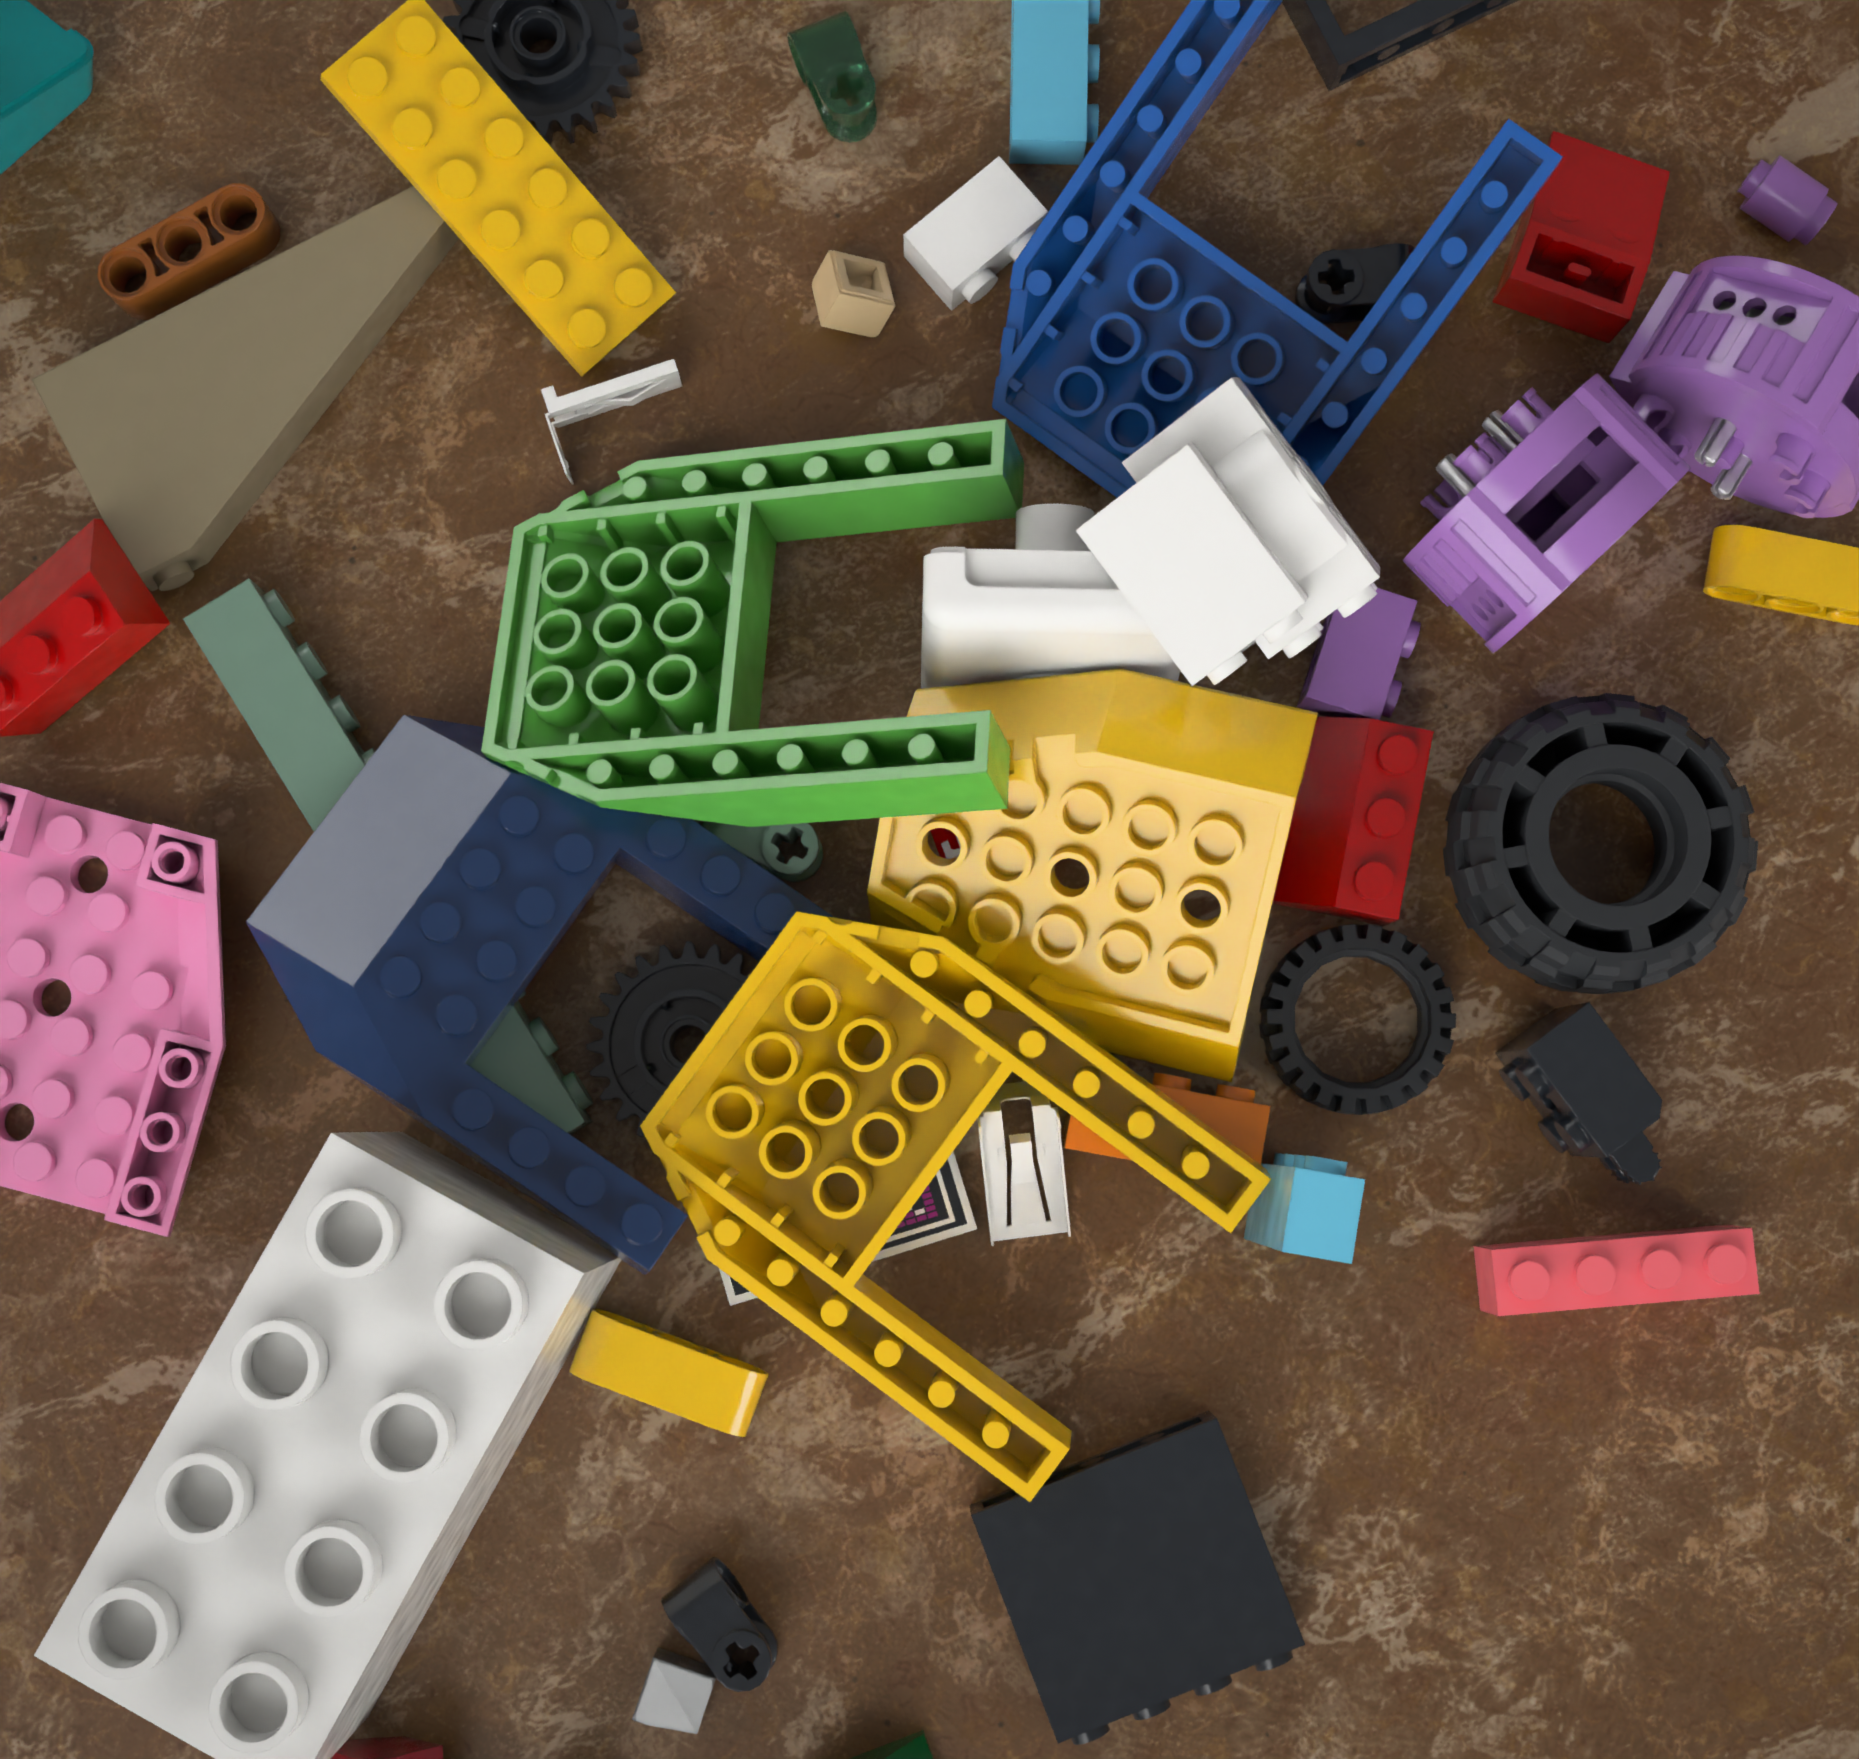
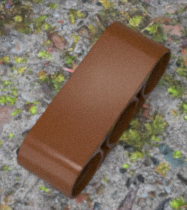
[97,183,281,320]

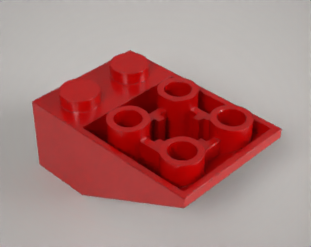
[1492,131,1670,343]

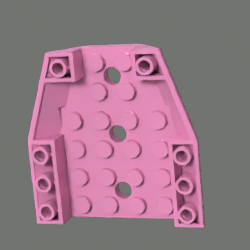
[0,783,226,1237]

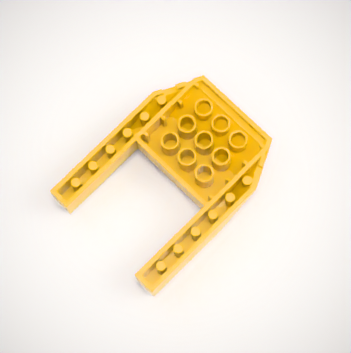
[640,911,1271,1502]

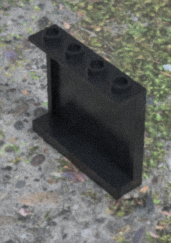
[969,1410,1305,1745]

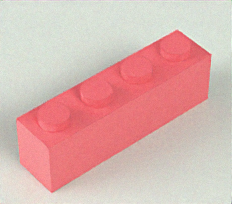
[1473,1225,1760,1316]

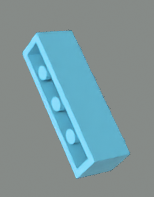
[1009,0,1100,165]
[1244,1153,1365,1264]

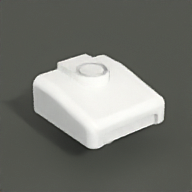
[921,504,1180,689]

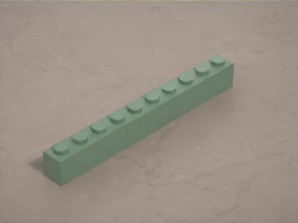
[183,579,593,1135]

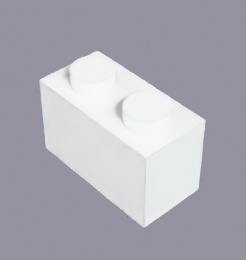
[903,156,1048,311]

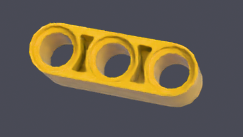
[1703,525,1859,626]
[569,1308,768,1437]

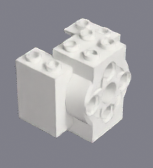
[1076,377,1381,686]

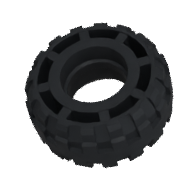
[1443,693,1758,994]

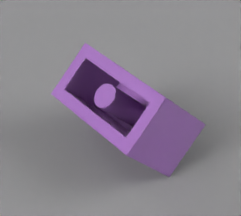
[1297,588,1421,720]

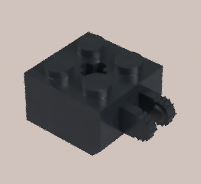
[1495,1002,1662,1184]

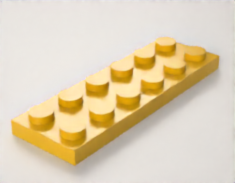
[321,0,676,377]

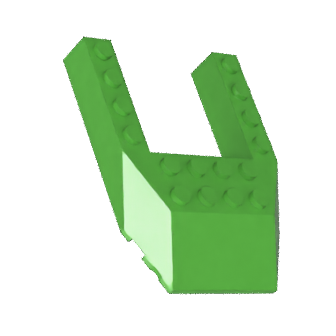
[481,419,1024,827]

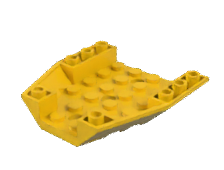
[867,669,1318,1082]

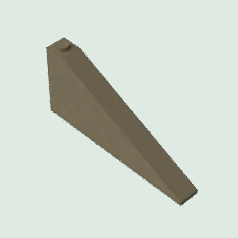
[31,186,459,592]

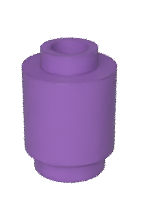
[1738,155,1838,245]

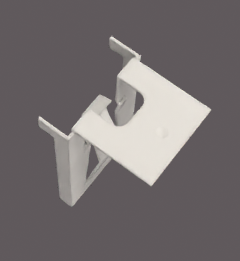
[541,359,682,485]
[977,1081,1071,1246]

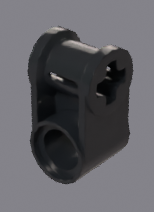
[1295,243,1415,325]
[661,1557,778,1692]

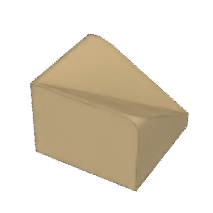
[812,250,895,337]

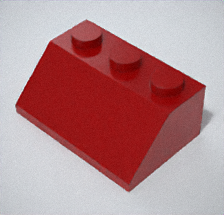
[0,518,171,737]
[1273,717,1434,926]

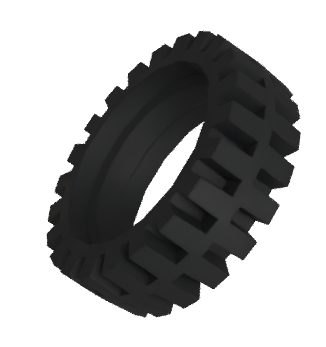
[1259,924,1456,1115]

